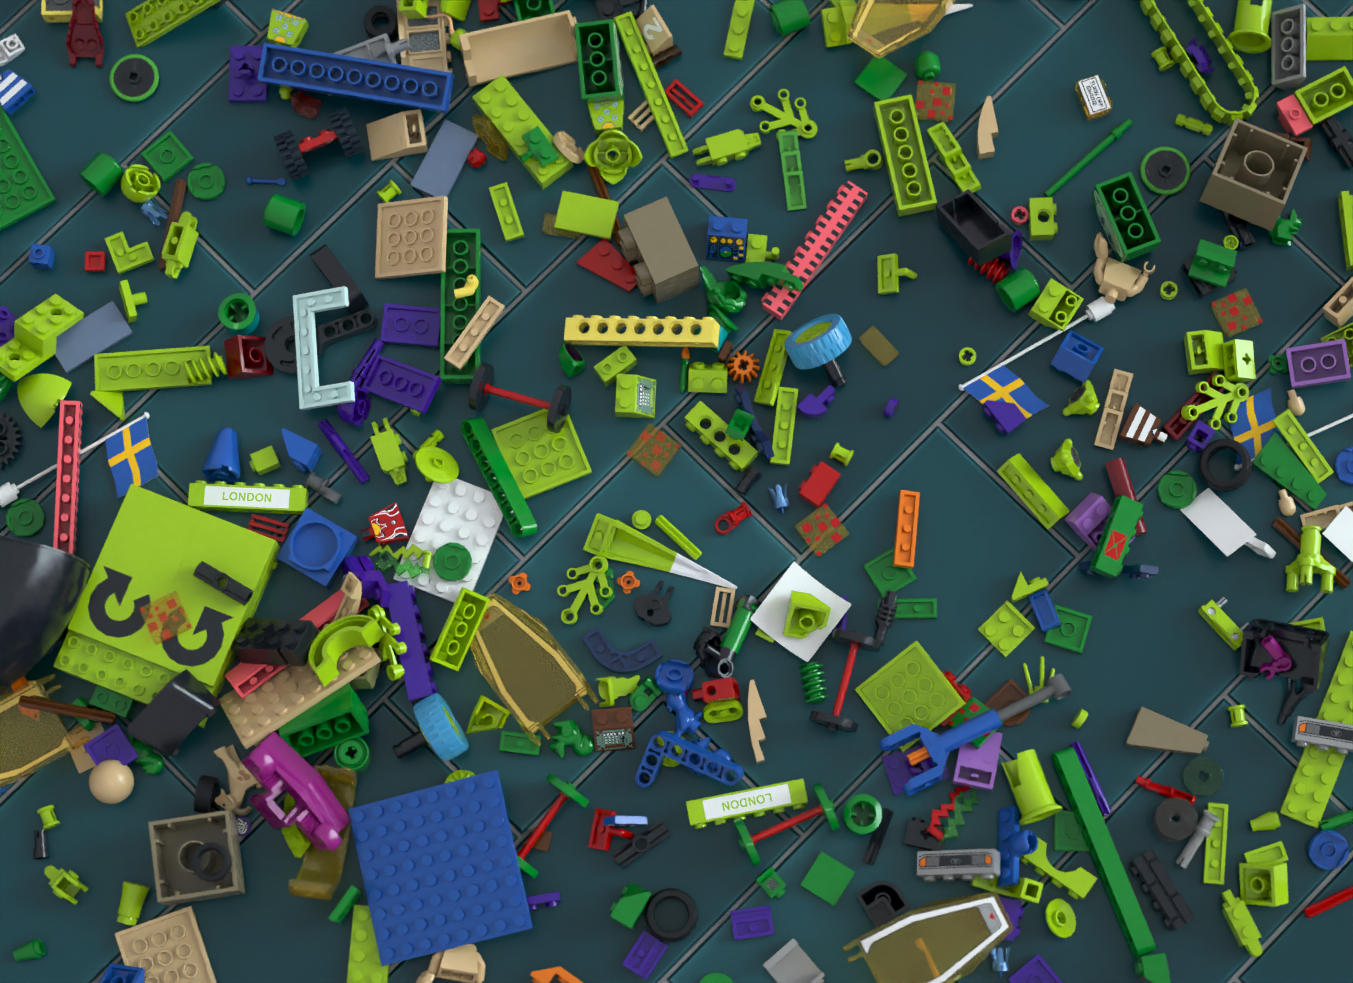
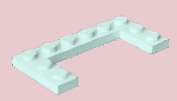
[293,286,355,410]

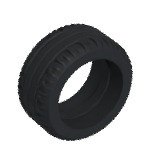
[1199,439,1252,492]
[645,888,698,942]

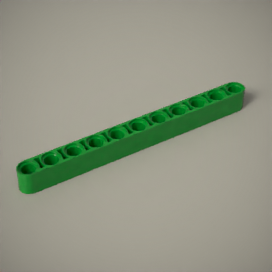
[1052,747,1156,958]

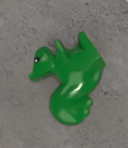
[1267,209,1302,247]
[549,720,594,758]
[129,734,164,775]

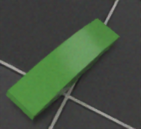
[777,130,807,211]

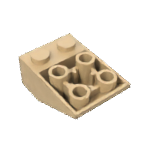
[366,109,428,161]

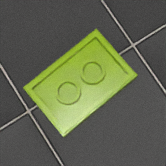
[554,191,619,240]

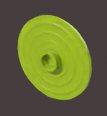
[415,446,459,484]

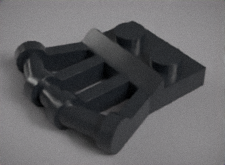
[594,0,648,21]

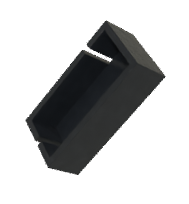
[936,189,1012,266]
[231,618,320,667]

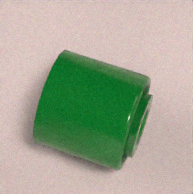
[769,0,811,37]
[78,152,124,197]
[264,194,306,236]
[995,267,1041,312]
[334,737,373,774]

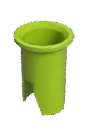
[1228,0,1273,54]
[1001,749,1063,825]

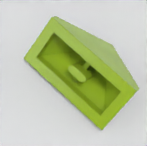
[90,391,125,421]

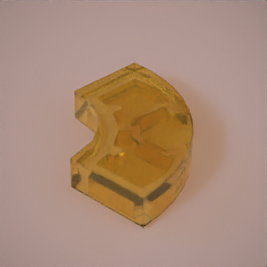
[472,114,508,161]

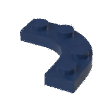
[734,384,774,459]
[1078,561,1158,580]
[582,627,663,673]

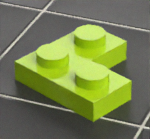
[104,232,155,275]

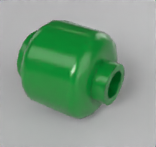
[915,51,941,81]

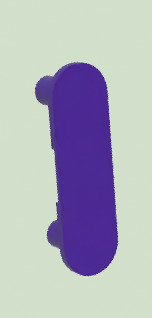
[689,174,737,192]

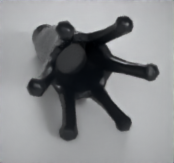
[1277,678,1313,725]

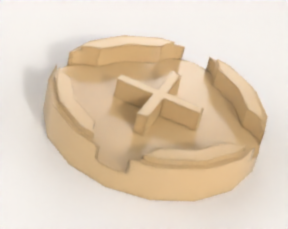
[553,131,584,164]

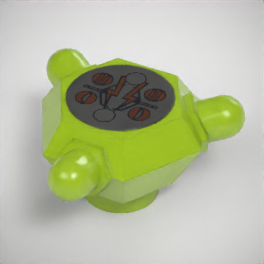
[1063,380,1100,416]
[1051,438,1083,481]

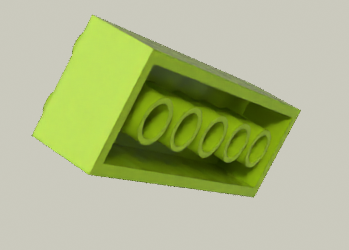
[472,74,573,190]
[873,94,937,217]

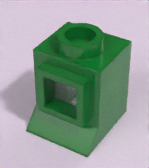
[756,867,787,900]

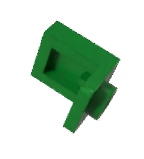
[725,409,754,441]

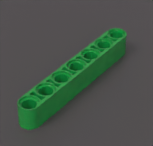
[460,417,537,538]

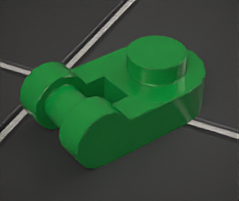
[628,675,662,711]

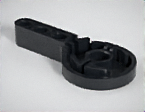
[264,309,378,375]

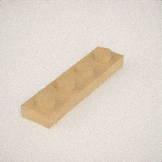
[444,296,505,370]

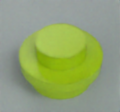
[632,510,651,530]

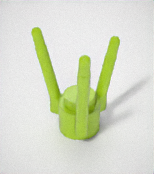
[1023,656,1055,703]

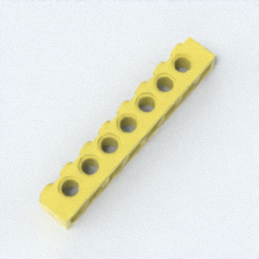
[564,315,720,348]

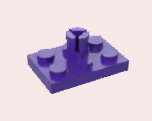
[228,46,268,103]
[881,745,951,796]

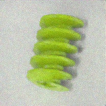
[184,352,227,384]

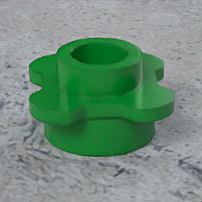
[1268,354,1289,374]

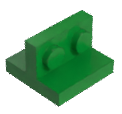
[1188,239,1238,289]

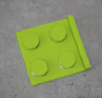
[978,600,1035,658]

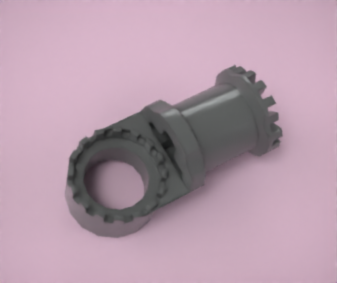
[304,471,342,505]

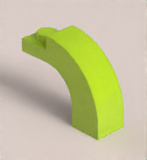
[970,876,1044,903]

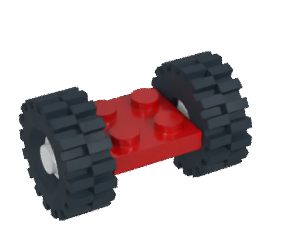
[273,107,364,181]

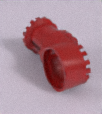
[715,502,753,535]

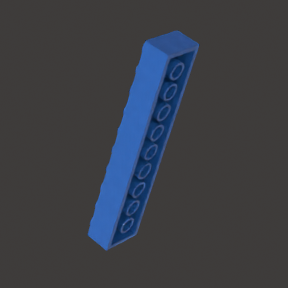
[257,43,454,114]

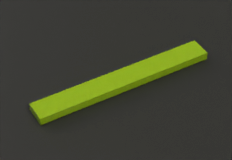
[613,11,689,159]

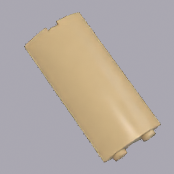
[459,10,578,87]

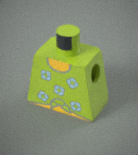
[267,9,309,48]
[588,100,624,135]

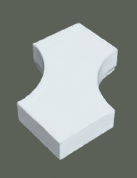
[1244,537,1276,559]

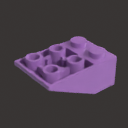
[1064,492,1136,552]
[952,732,1002,792]

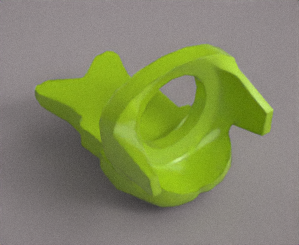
[596,675,640,707]

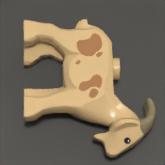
[214,736,267,816]

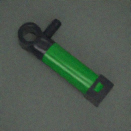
[704,595,762,678]

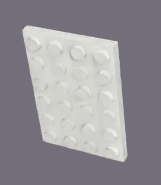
[393,479,504,603]

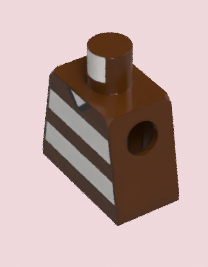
[1118,402,1168,448]

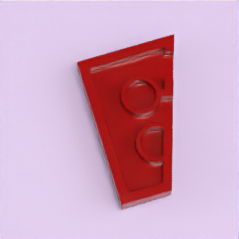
[576,239,638,293]

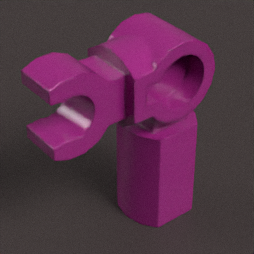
[1259,635,1292,680]

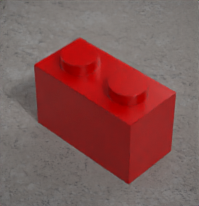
[798,461,841,509]

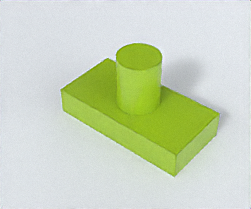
[119,280,147,323]

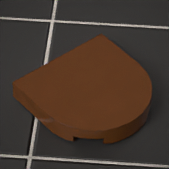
[984,679,1030,727]

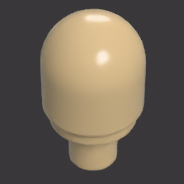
[1287,389,1305,416]
[1278,489,1296,516]

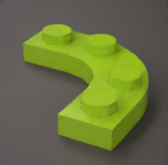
[281,794,311,858]

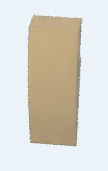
[977,96,998,160]

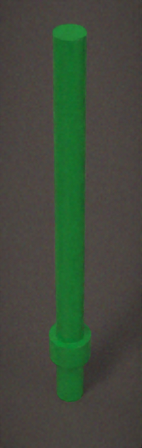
[1044,118,1133,198]

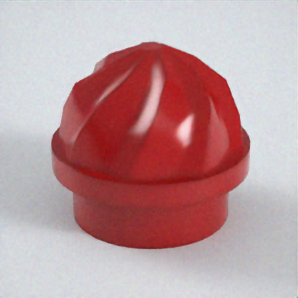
[468,148,487,167]

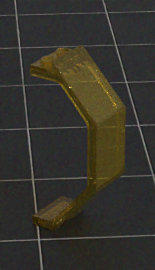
[288,765,357,901]

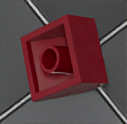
[224,335,273,379]

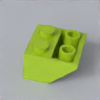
[1028,278,1084,331]
[1183,330,1224,375]

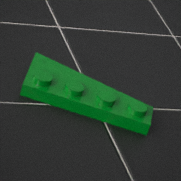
[1251,431,1327,510]

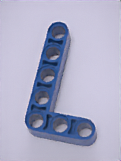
[635,730,744,787]

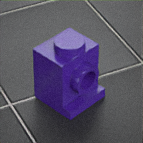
[1185,420,1216,453]

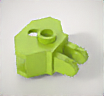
[44,865,88,905]

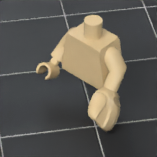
[1093,232,1155,304]
[416,944,486,983]

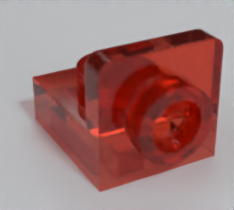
[291,90,322,120]

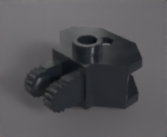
[633,580,675,627]

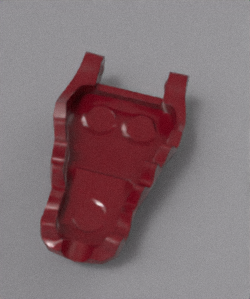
[66,0,104,67]

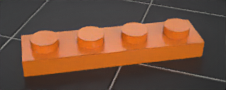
[893,490,920,569]

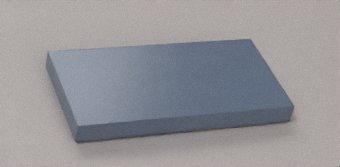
[410,119,479,197]
[55,301,134,374]

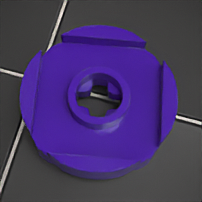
[1186,38,1215,74]

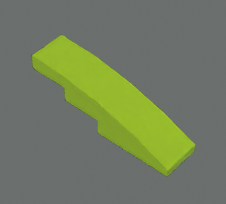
[927,121,981,193]

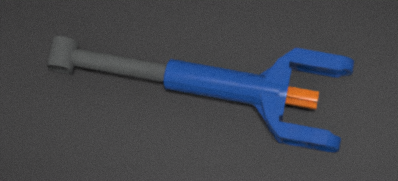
[878,674,1072,796]

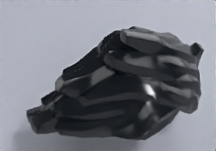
[693,627,721,677]

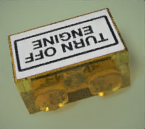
[1075,74,1113,122]

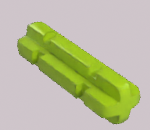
[1175,114,1213,135]
[412,430,444,459]

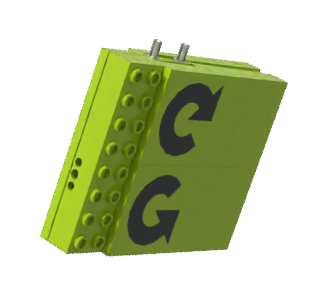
[53,484,281,728]

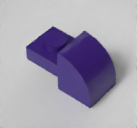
[797,385,835,419]

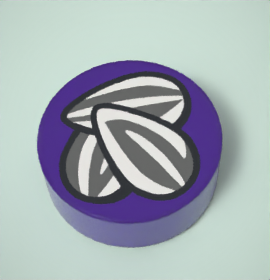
[236,816,251,837]

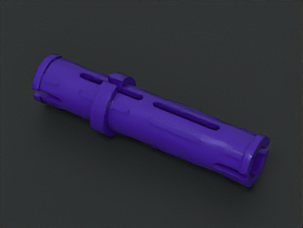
[349,338,385,387]

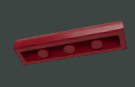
[1161,372,1225,441]
[1105,458,1147,537]

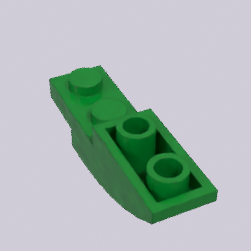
[726,262,804,292]

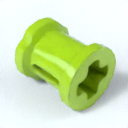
[1151,46,1175,72]
[376,180,402,203]
[829,442,854,467]
[1227,705,1248,728]
[37,805,60,830]

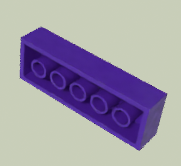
[388,580,438,706]

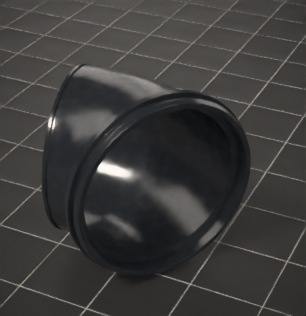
[0,536,90,698]

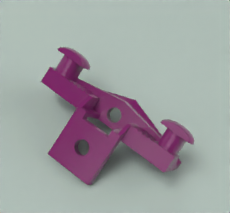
[241,731,351,851]

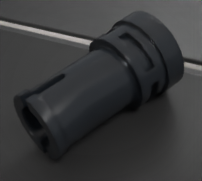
[735,465,762,496]
[33,830,49,860]

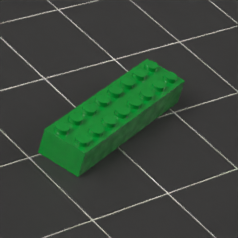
[440,229,482,385]

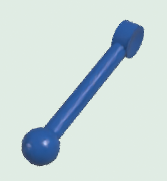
[246,177,286,186]

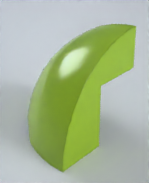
[17,373,72,428]

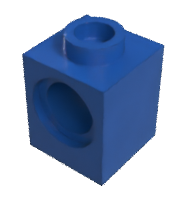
[28,244,55,270]

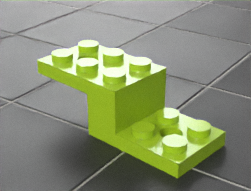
[0,293,84,382]

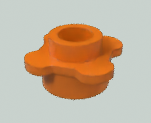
[617,571,640,594]
[508,572,531,595]

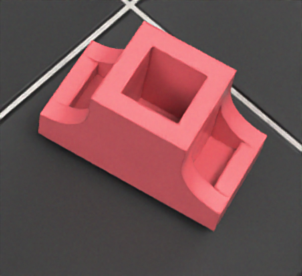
[1276,94,1313,137]

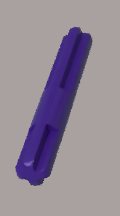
[318,419,369,484]
[1070,741,1111,816]

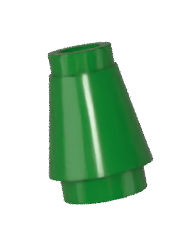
[13,939,45,962]

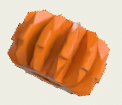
[727,350,760,384]

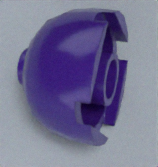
[335,387,371,426]

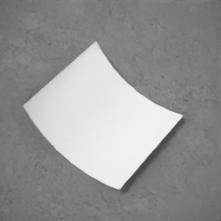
[750,562,852,662]

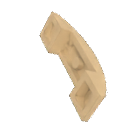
[322,572,362,630]

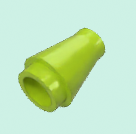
[1250,811,1281,832]

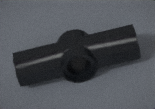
[1318,115,1353,169]
[1221,210,1256,250]
[193,561,254,606]
[612,820,671,869]

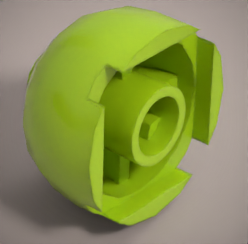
[121,164,160,203]

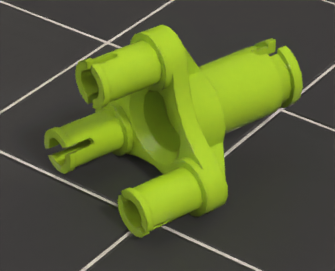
[1285,525,1336,593]

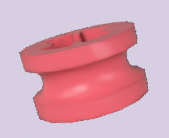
[1011,206,1029,225]

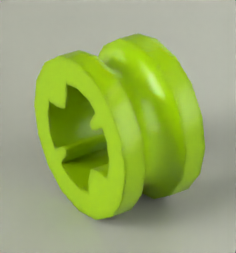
[1160,281,1178,300]
[959,347,976,366]

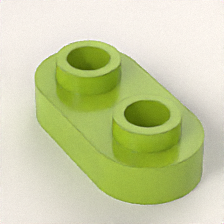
[703,700,743,723]

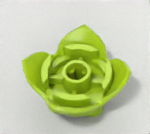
[583,129,642,185]

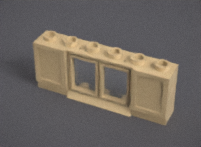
[396,0,453,74]

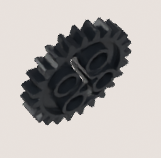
[0,411,23,470]

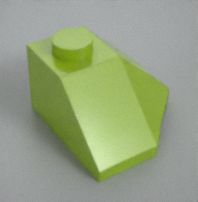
[783,590,831,639]

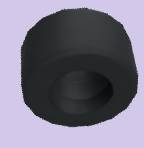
[364,5,398,40]

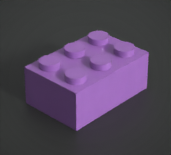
[1286,339,1351,389]

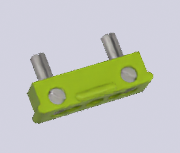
[1198,597,1249,651]

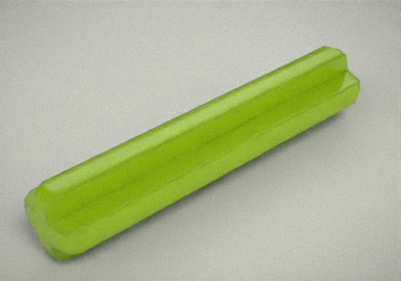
[655,515,702,560]

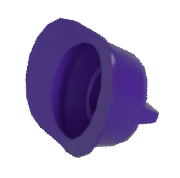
[1000,230,1023,271]

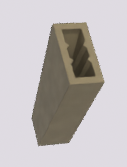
[1124,707,1209,756]

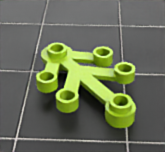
[750,89,818,140]
[1181,375,1249,430]
[557,555,613,625]
[368,605,407,681]

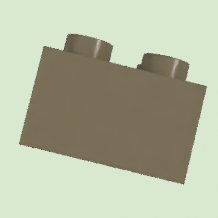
[1200,118,1308,231]
[618,196,699,304]
[148,810,246,906]

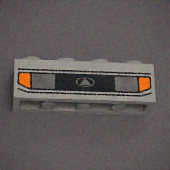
[1291,716,1353,754]
[917,849,1000,882]

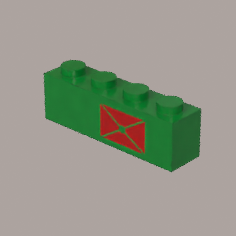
[1089,495,1143,579]

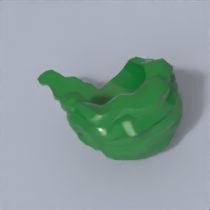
[699,266,747,314]

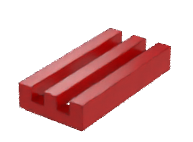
[664,79,704,118]
[247,514,290,543]

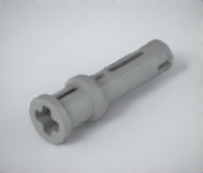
[1175,810,1220,868]

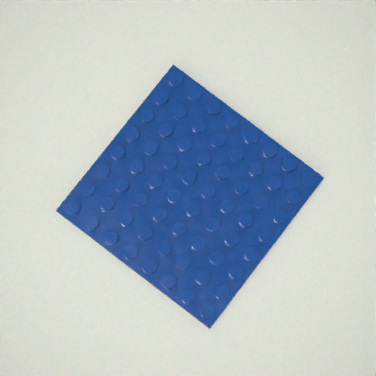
[348,770,533,966]

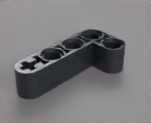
[310,244,369,314]

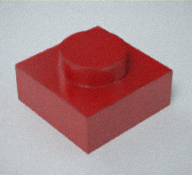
[85,251,106,272]

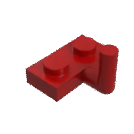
[478,0,512,23]
[588,808,634,851]

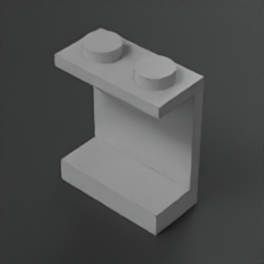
[763,938,825,983]

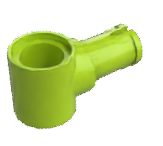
[845,150,884,172]

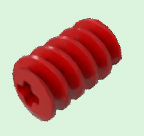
[968,257,1012,284]

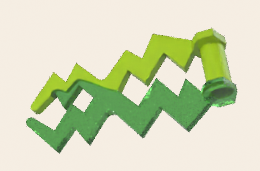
[369,544,433,579]

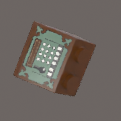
[592,707,635,752]

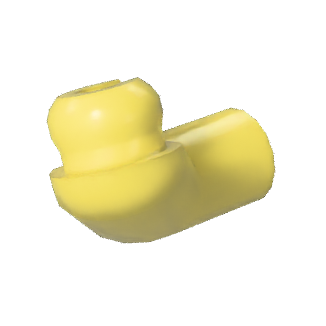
[454,275,479,299]

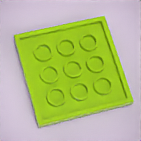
[491,409,592,499]
[855,641,966,752]

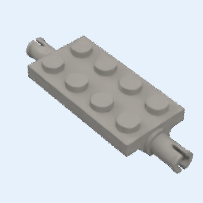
[327,33,411,96]

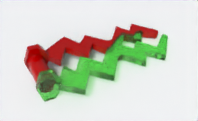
[925,787,979,845]

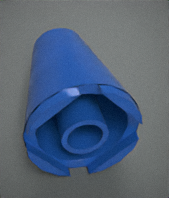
[202,428,241,484]

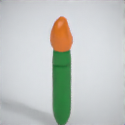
[679,347,690,393]

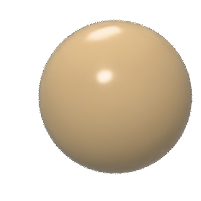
[89,760,134,804]

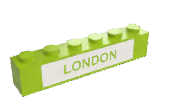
[188,480,309,515]
[686,779,808,829]

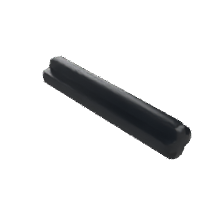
[863,808,893,865]

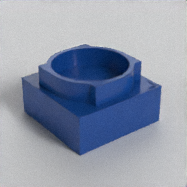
[276,507,359,590]

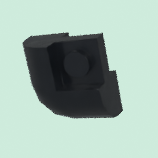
[855,881,911,929]

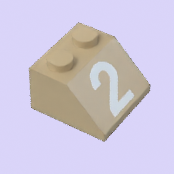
[635,4,673,58]

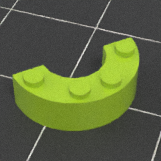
[308,615,384,687]

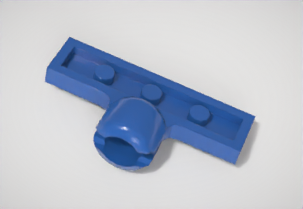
[998,806,1038,888]

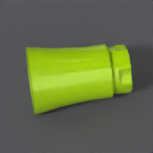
[117,881,150,926]

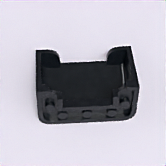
[1239,618,1330,691]
[126,669,220,758]

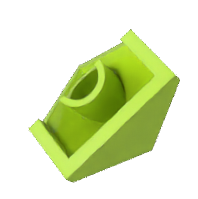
[466,695,510,734]

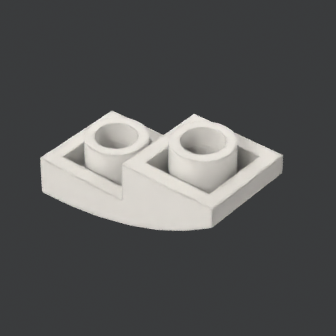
[0,34,25,67]

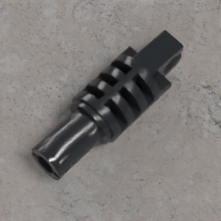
[874,591,898,646]

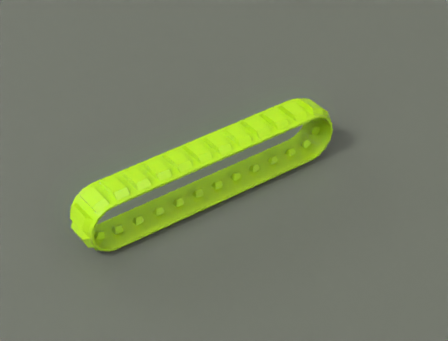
[1139,0,1259,126]

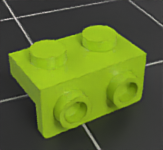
[688,362,728,393]

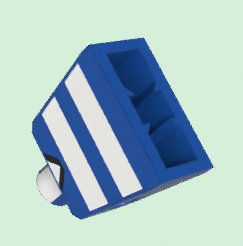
[0,69,36,116]

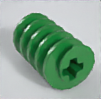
[798,662,829,705]

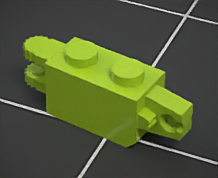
[693,129,761,166]
[162,211,199,279]
[370,417,409,486]
[1221,889,1263,957]

